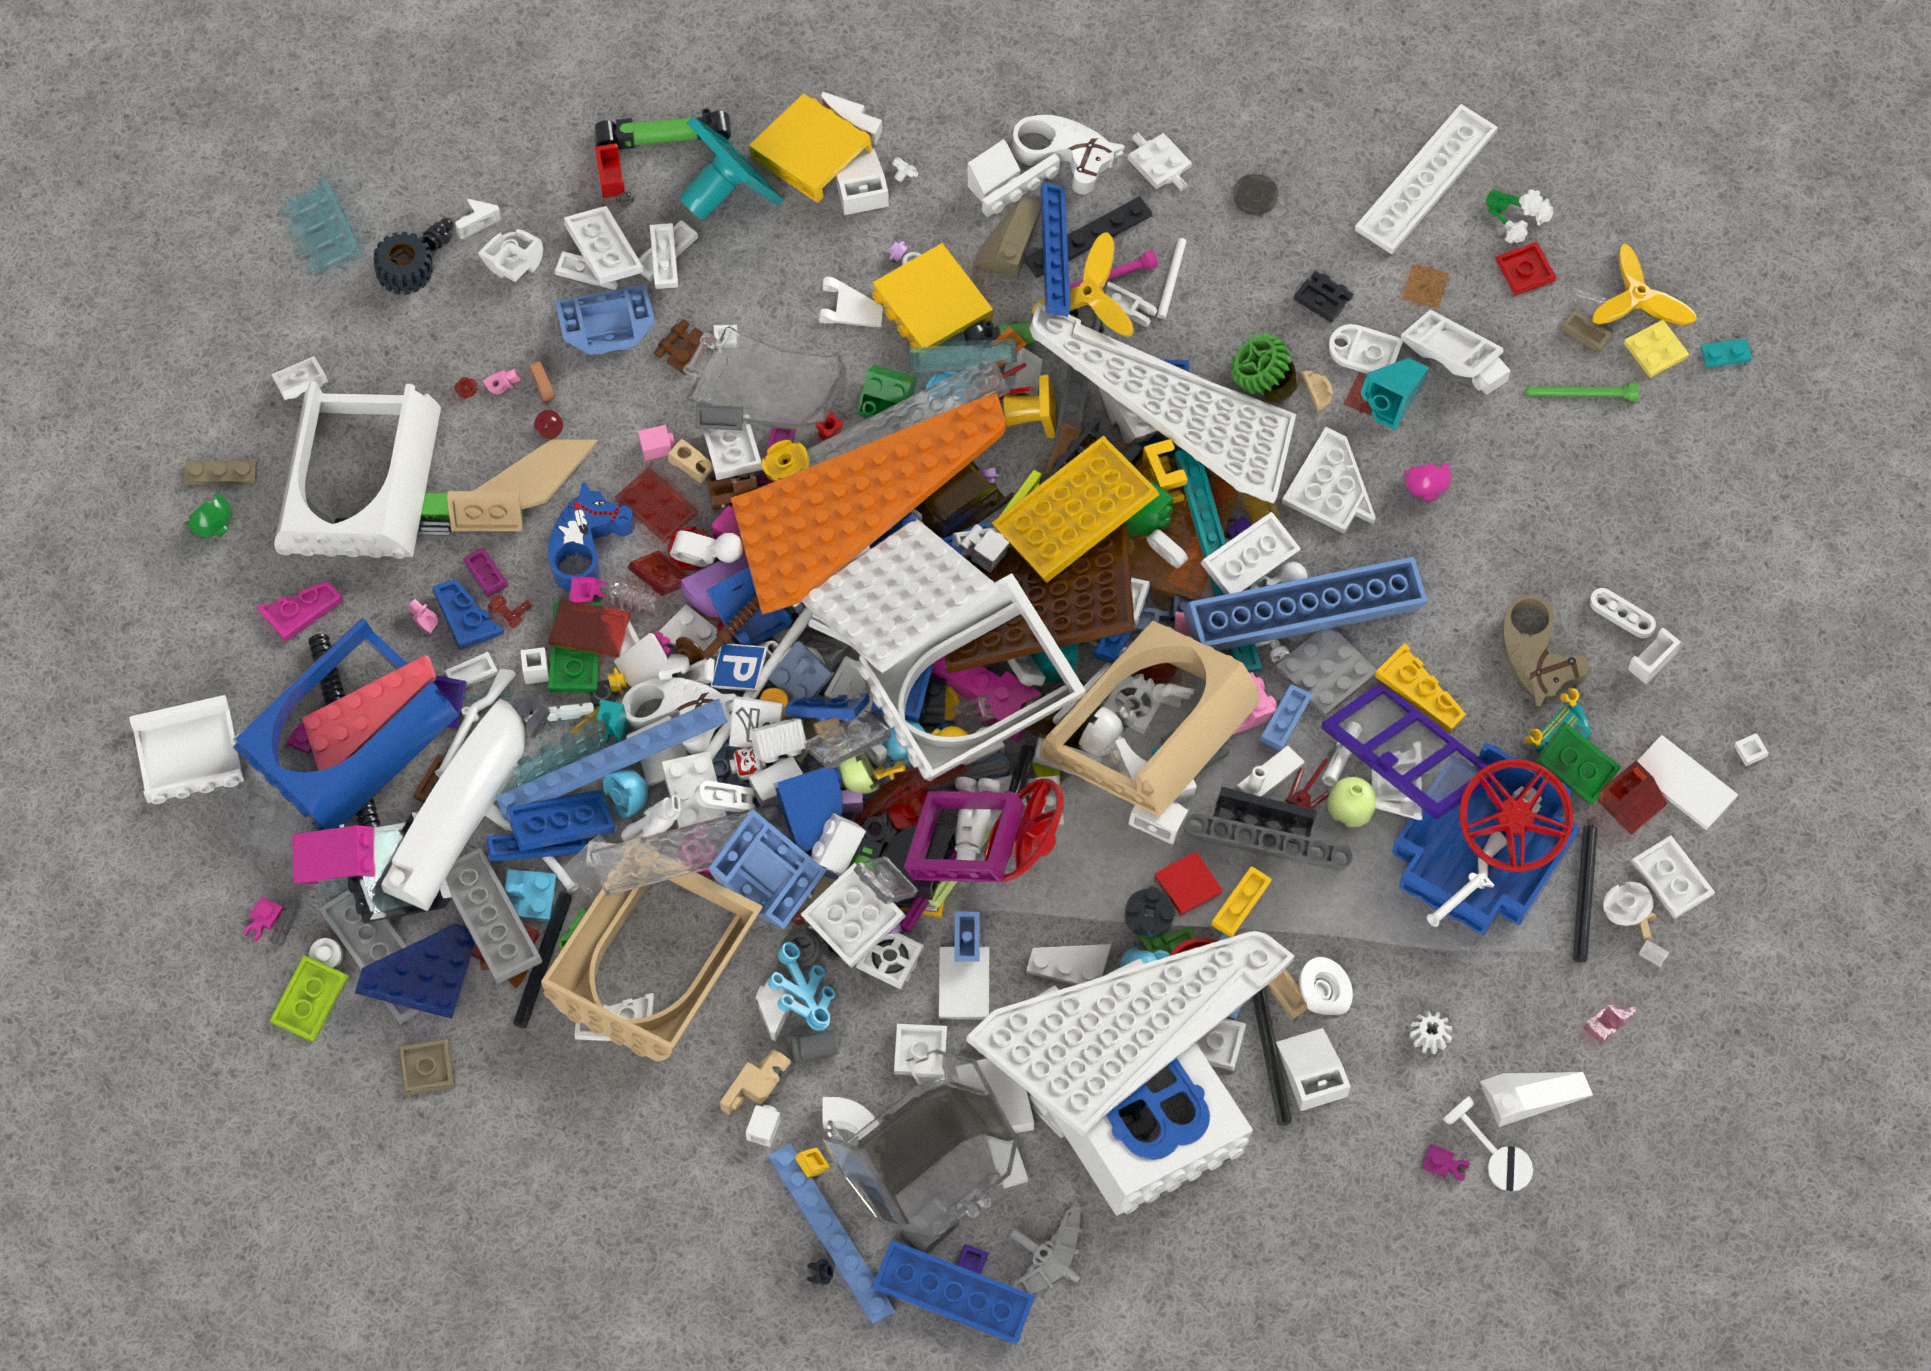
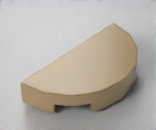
[1301,371,1333,413]

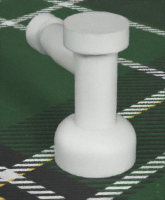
[1255,639,1290,662]

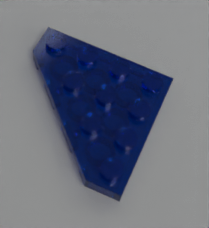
[355,924,475,1019]

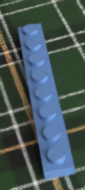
[768,1143,895,1325]

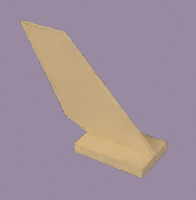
[447,439,598,531]

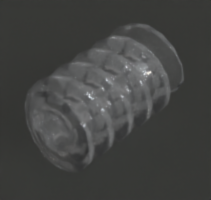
[608,575,662,616]

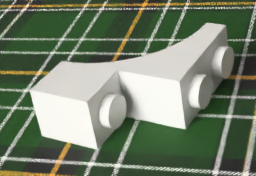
[1111,738,1197,803]

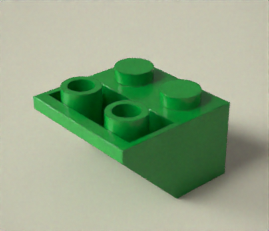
[857,365,918,428]

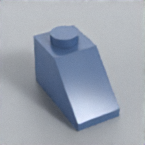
[954,912,980,962]

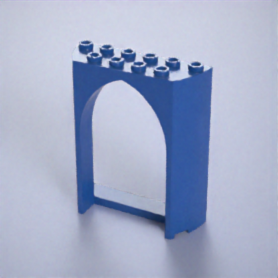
[233,618,459,831]

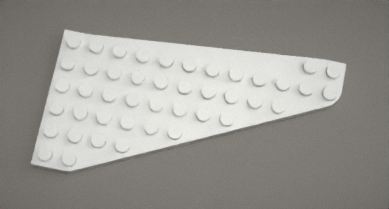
[1030,303,1296,503]
[966,931,1294,1136]

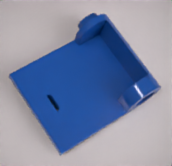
[706,566,793,646]

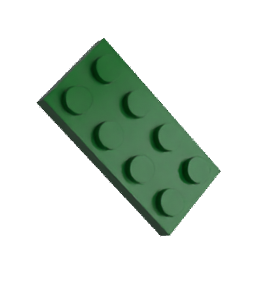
[548,602,602,693]

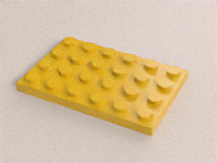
[992,436,1159,583]

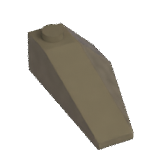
[974,196,1041,278]

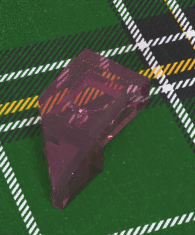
[1584,1005,1637,1045]

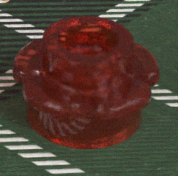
[455,377,477,398]

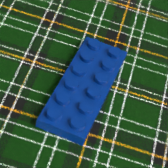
[872,1240,1035,1346]

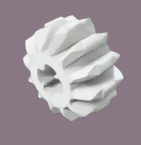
[1410,1010,1453,1054]

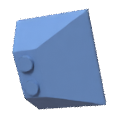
[555,284,655,355]
[708,809,827,929]

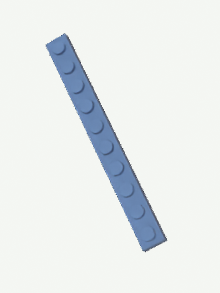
[496,698,728,820]

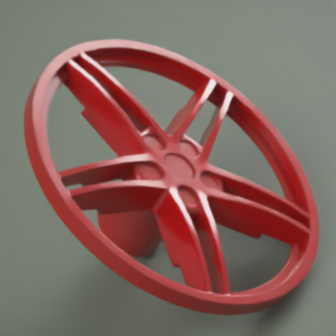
[1459,759,1573,872]
[984,778,1064,882]

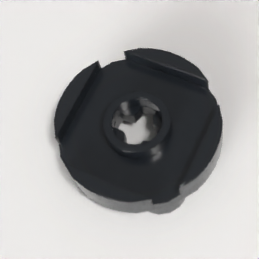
[1124,887,1175,938]

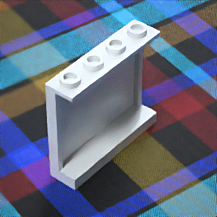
[129,695,244,804]

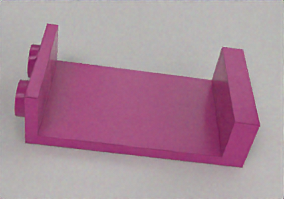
[292,825,375,885]

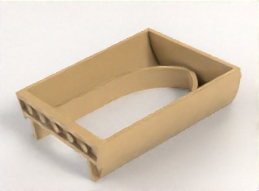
[1040,621,1260,817]
[541,841,763,1062]

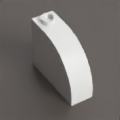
[954,1058,1034,1133]

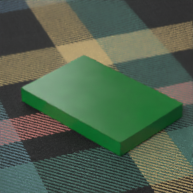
[1534,722,1621,805]

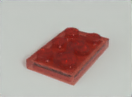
[615,467,698,544]

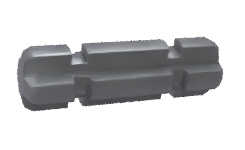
[270,899,299,946]

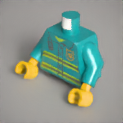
[1524,688,1592,754]

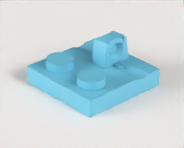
[505,869,557,922]

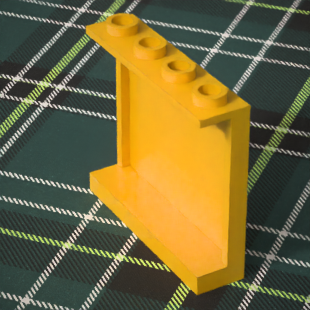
[749,93,873,203]
[872,243,993,360]

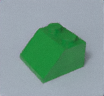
[1125,481,1173,537]

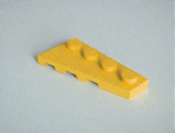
[1375,643,1466,734]

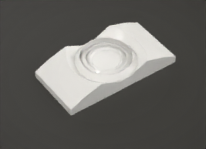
[1401,310,1503,378]

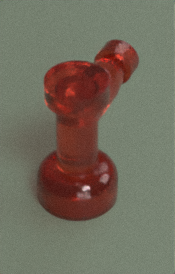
[488,595,532,629]

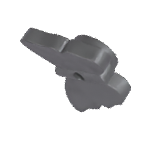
[512,693,550,738]

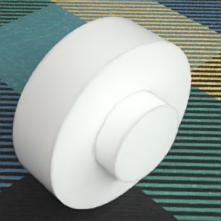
[309,938,343,969]

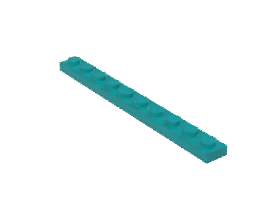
[1174,450,1262,673]

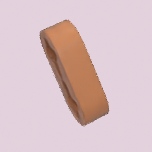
[528,360,555,402]

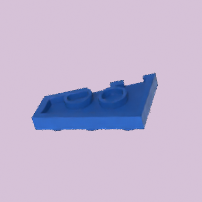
[432,579,504,649]
[784,693,870,721]

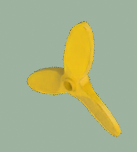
[1032,232,1134,337]
[1592,244,1696,325]

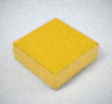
[795,1147,830,1178]

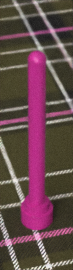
[1069,250,1158,289]

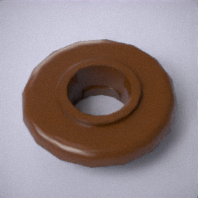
[676,637,704,665]

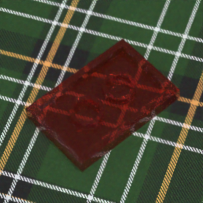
[549,599,631,657]

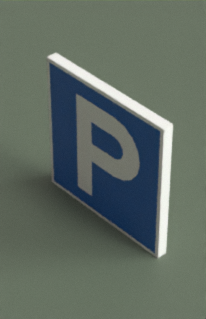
[711,644,767,692]

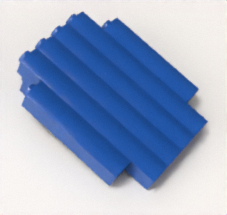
[1392,742,1580,935]

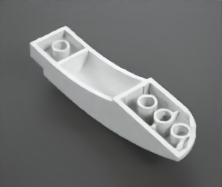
[381,698,526,911]

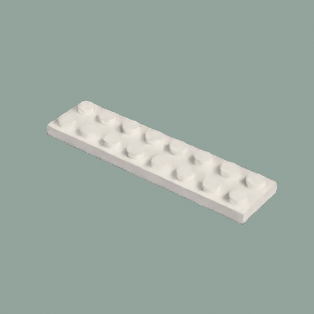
[1355,104,1498,254]

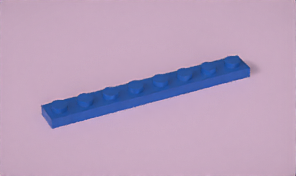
[1040,183,1070,317]

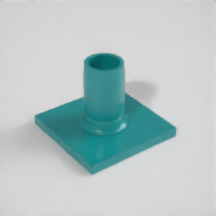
[679,117,784,220]

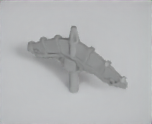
[1010,1201,1084,1295]

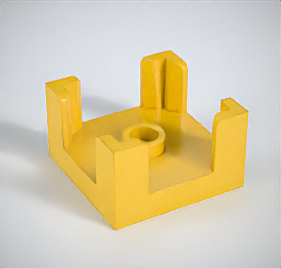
[1141,439,1188,504]

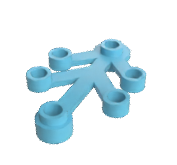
[768,942,835,1031]

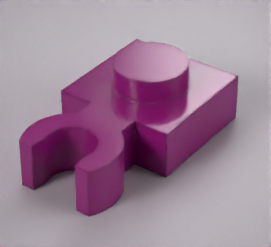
[1422,1144,1470,1181]

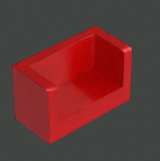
[595,144,625,198]

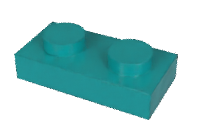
[1700,338,1752,368]

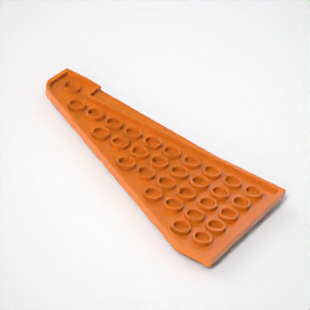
[731,393,1006,614]

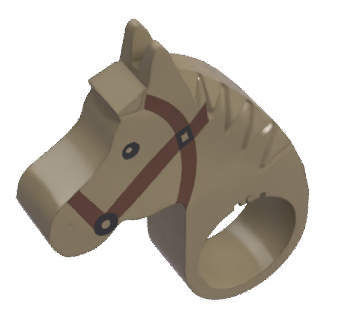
[1502,595,1590,712]

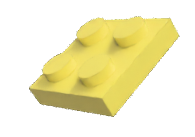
[1624,320,1689,378]

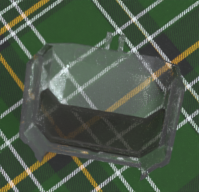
[822,1049,1018,1236]

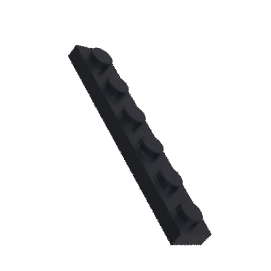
[1024,196,1152,278]

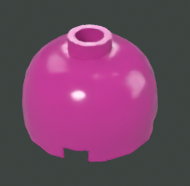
[1403,463,1451,501]

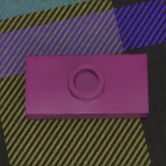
[463,547,508,598]

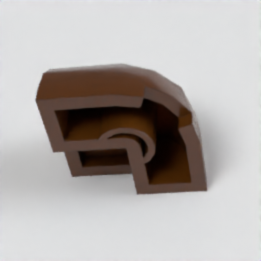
[706,473,757,510]

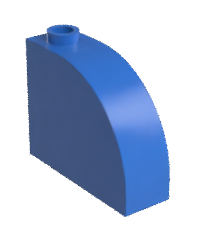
[773,765,843,852]

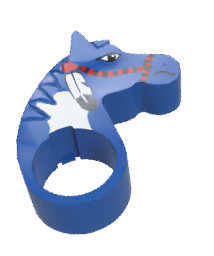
[548,482,635,591]

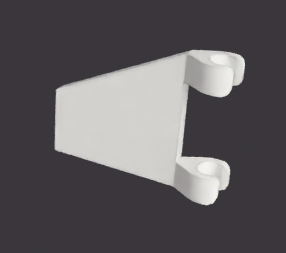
[819,277,883,327]

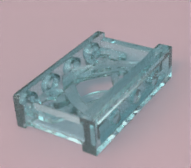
[909,339,1017,372]

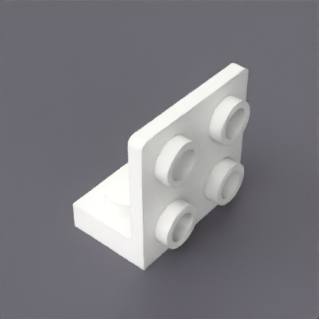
[626,716,689,787]

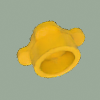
[608,668,627,695]

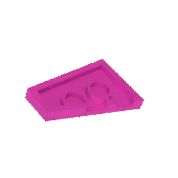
[256,581,343,642]

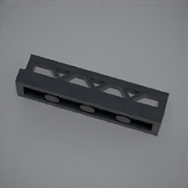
[1213,786,1317,844]

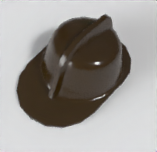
[1264,360,1299,404]

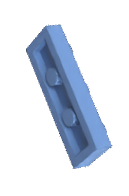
[1260,684,1312,751]

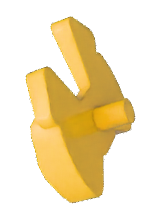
[872,760,906,780]

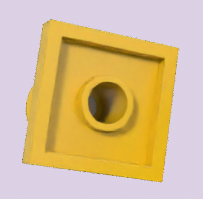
[1004,375,1057,438]

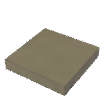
[398,1038,455,1095]

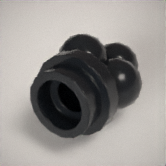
[422,218,453,251]

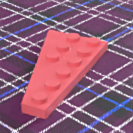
[302,655,437,771]

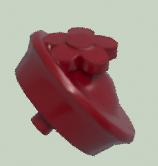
[534,410,563,439]

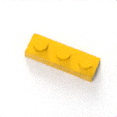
[1211,866,1272,937]

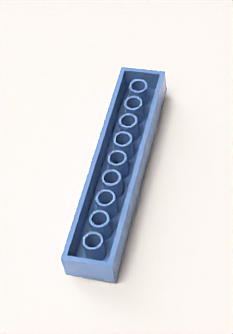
[1183,557,1427,651]

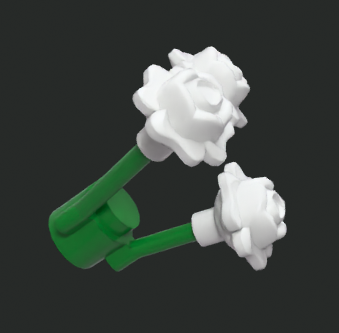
[1486,189,1554,244]

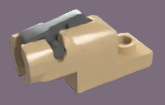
[720,1050,791,1115]

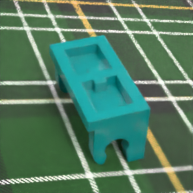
[597,699,630,744]

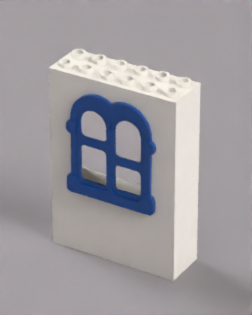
[1048,958,1253,1216]

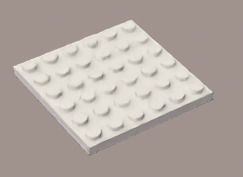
[803,518,999,673]

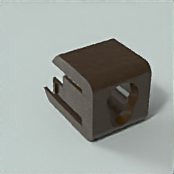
[914,459,1014,539]

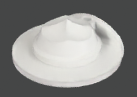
[1299,957,1353,1015]

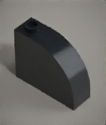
[873,823,956,900]

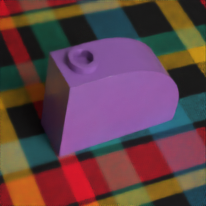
[681,550,749,620]

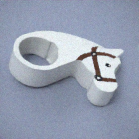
[1011,115,1125,195]
[622,677,737,755]

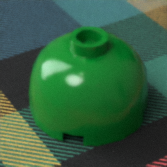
[184,492,232,538]

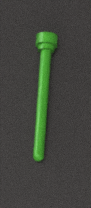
[1525,383,1639,401]

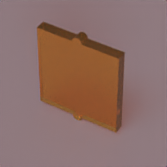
[1402,264,1449,308]

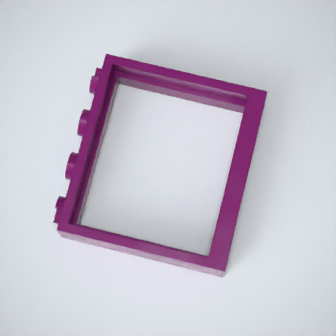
[904,790,1025,883]

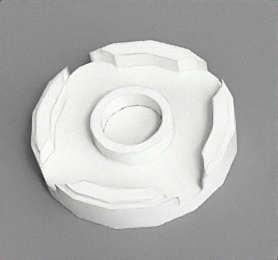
[1603,882,1653,926]

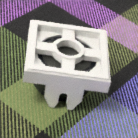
[856,932,924,989]

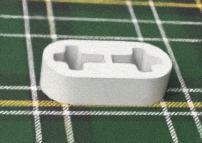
[1147,529,1188,568]

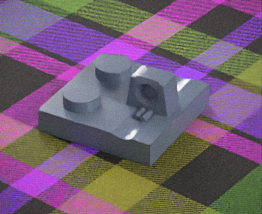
[768,641,834,700]

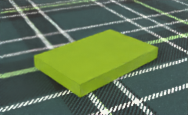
[269,955,349,1043]

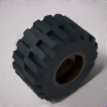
[373,231,433,295]

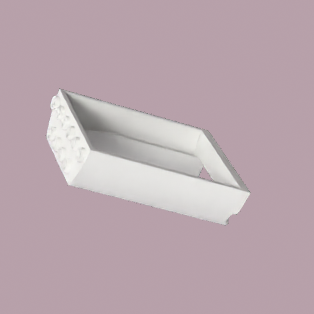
[275,382,441,559]
[858,574,1086,781]

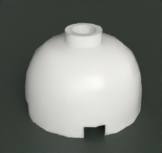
[1079,706,1123,756]

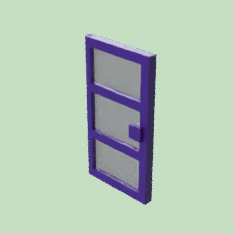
[1321,682,1499,820]

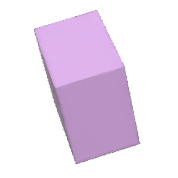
[841,790,863,813]

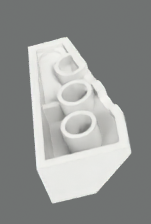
[1480,1072,1593,1127]

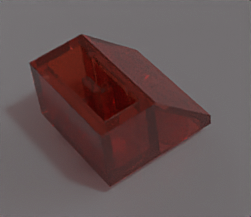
[1597,760,1667,835]

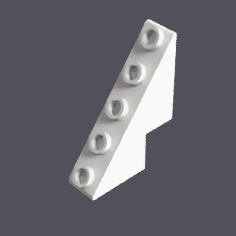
[1098,386,1157,447]

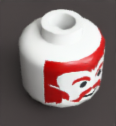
[729,746,766,781]

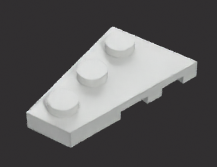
[574,993,654,1041]

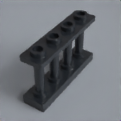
[1039,418,1142,485]

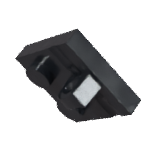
[915,679,946,727]

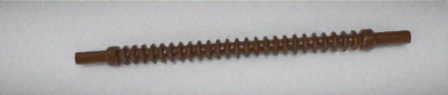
[701,594,760,660]

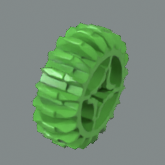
[1230,333,1291,395]

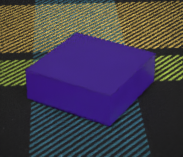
[957,1244,989,1274]

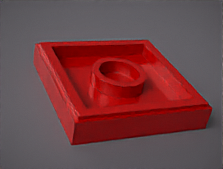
[1495,242,1557,296]
[1154,851,1223,916]

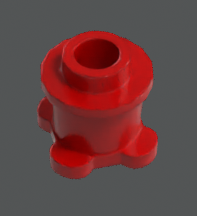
[815,411,843,443]

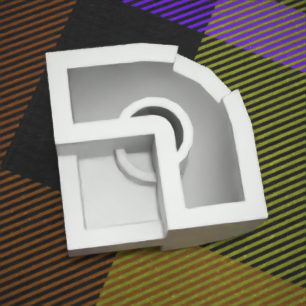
[478,229,543,282]

